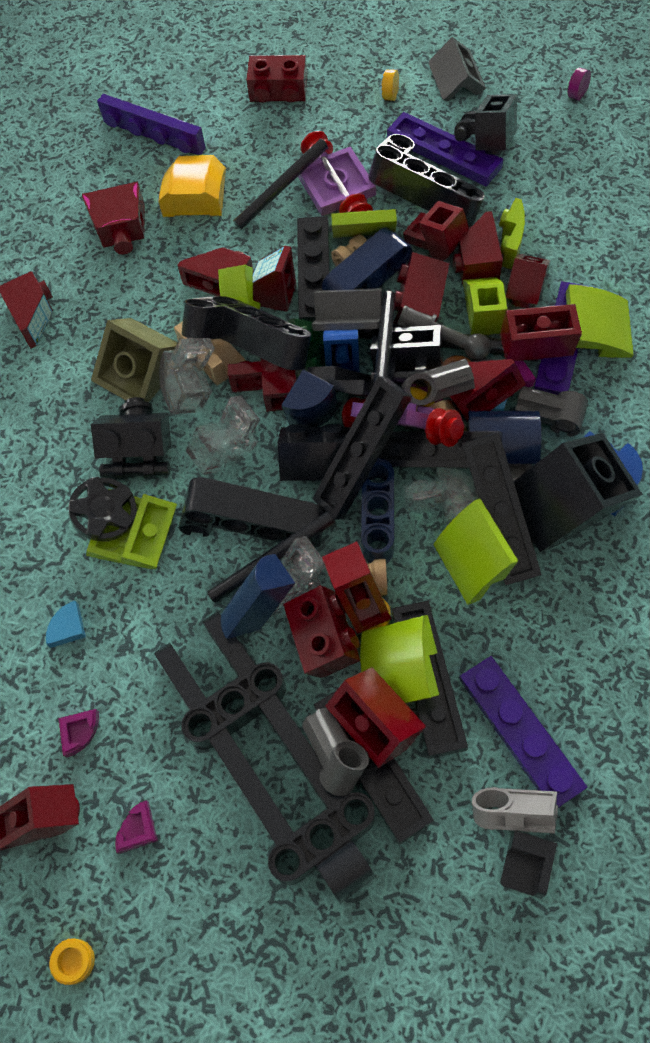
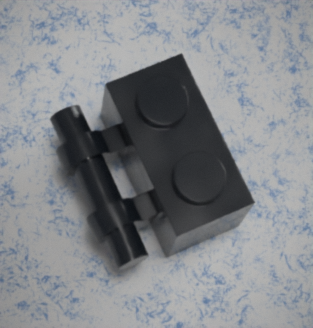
[454,94,517,155]
[370,325,443,387]
[90,413,171,480]
[277,424,350,481]

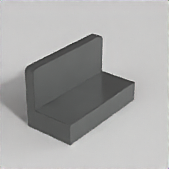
[428,37,486,101]
[312,288,382,331]

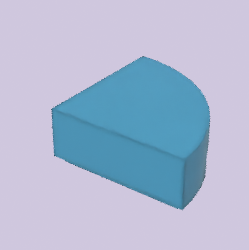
[46,600,86,648]

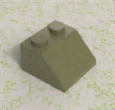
[91,318,182,402]

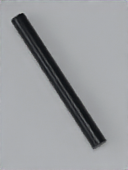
[233,138,328,230]
[373,291,396,385]
[207,511,336,603]

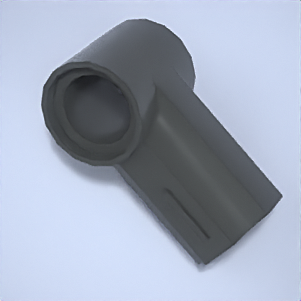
[402,359,475,406]
[515,386,588,437]
[302,708,369,796]

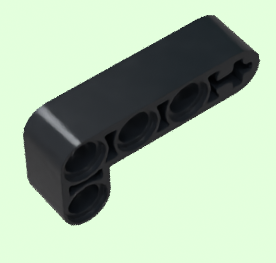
[368,134,485,227]
[181,296,311,370]
[178,477,326,548]

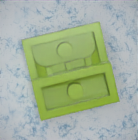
[331,209,397,238]
[566,284,634,358]
[86,489,177,569]
[433,499,518,605]
[360,615,439,703]

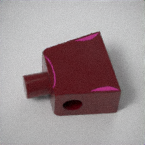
[82,181,145,255]

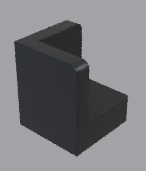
[500,831,557,899]

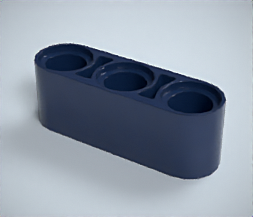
[322,227,413,291]
[361,458,394,564]

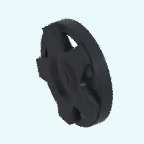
[68,477,137,541]

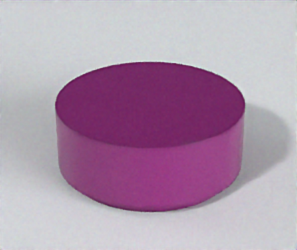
[567,67,591,101]

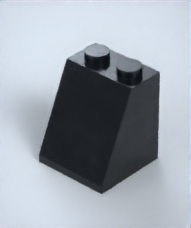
[514,433,643,552]

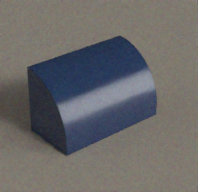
[281,369,338,427]
[467,411,542,464]
[221,554,295,639]

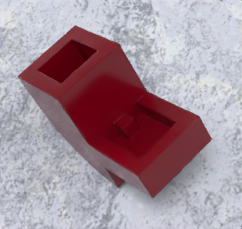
[402,201,469,261]
[227,358,296,412]

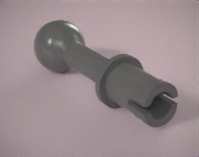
[397,305,491,360]

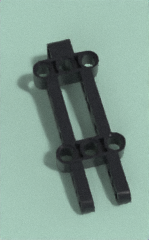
[154,611,375,904]

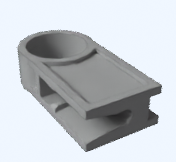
[472,787,558,834]

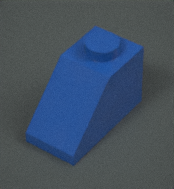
[323,329,360,372]

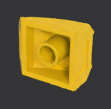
[158,155,226,217]

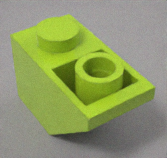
[463,277,508,335]

